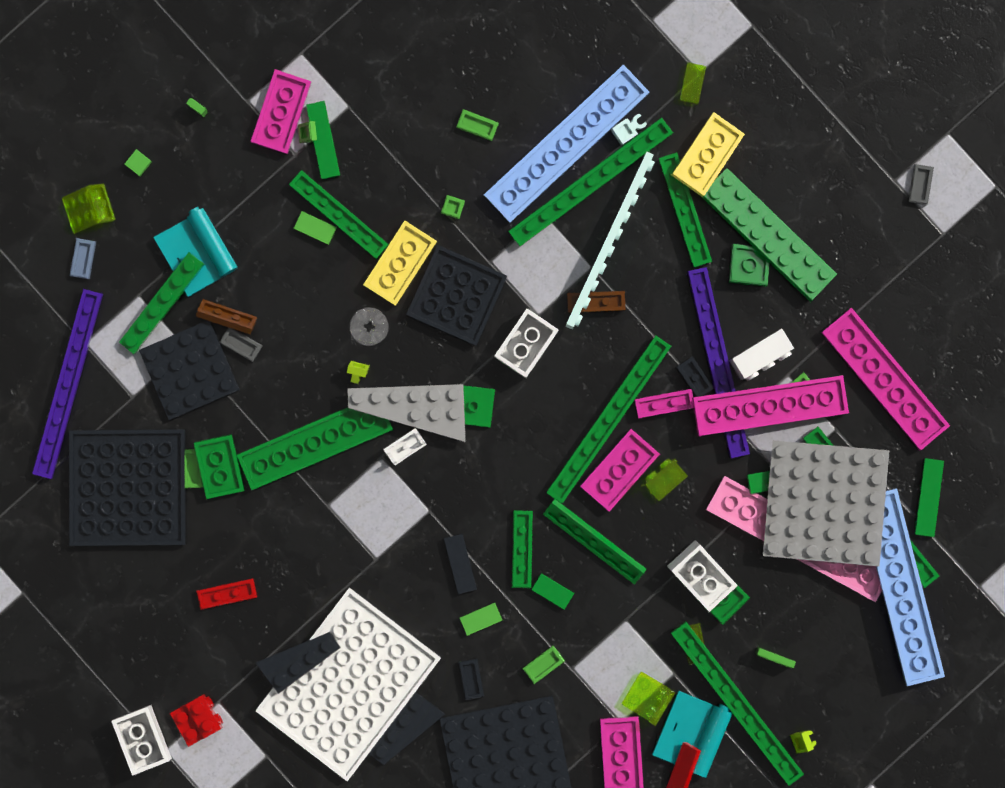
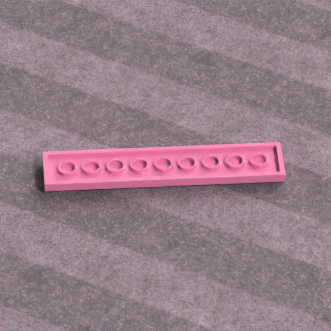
[706,476,882,602]

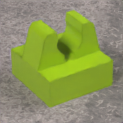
[347,361,369,384]
[790,731,816,753]

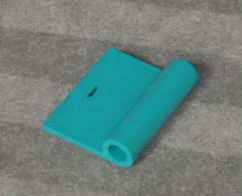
[153,207,238,297]
[652,690,733,778]

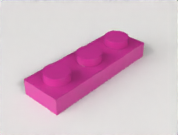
[635,389,694,418]

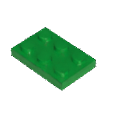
[194,434,245,499]

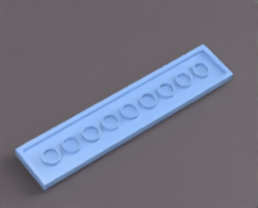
[484,65,650,223]
[876,489,945,686]

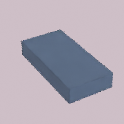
[70,238,96,279]

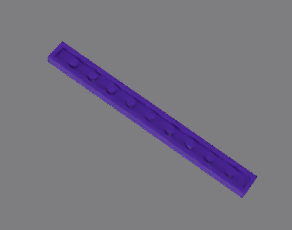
[687,267,750,458]
[32,289,103,479]

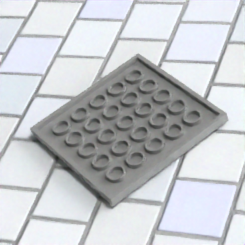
[763,440,889,567]

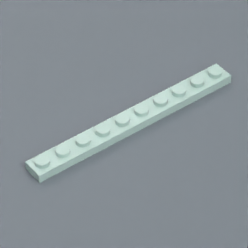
[566,152,654,329]

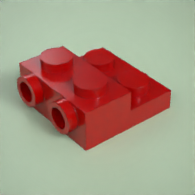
[170,694,223,747]

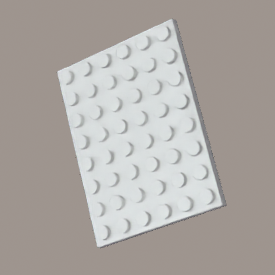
[256,588,441,781]

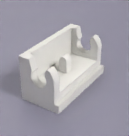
[383,428,427,465]

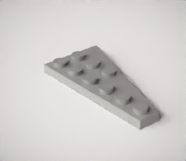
[348,384,465,442]

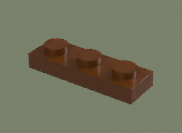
[567,291,626,313]
[196,299,257,334]

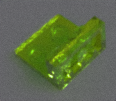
[62,184,115,233]
[644,458,688,501]
[622,671,675,726]

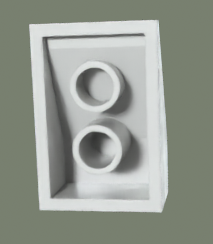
[667,540,737,612]

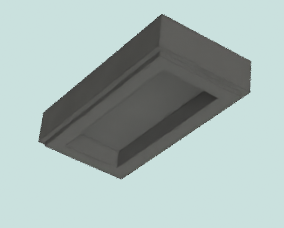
[908,164,934,205]
[220,327,263,362]

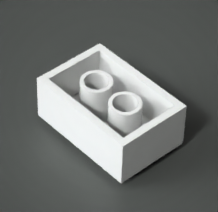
[494,309,559,378]
[729,329,794,381]
[112,705,172,776]

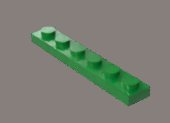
[659,153,712,268]
[289,170,389,260]
[119,252,205,354]
[543,499,646,584]

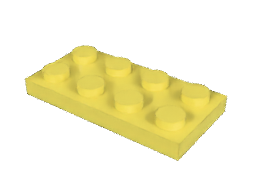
[672,112,745,197]
[363,221,437,306]

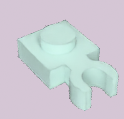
[611,114,647,145]

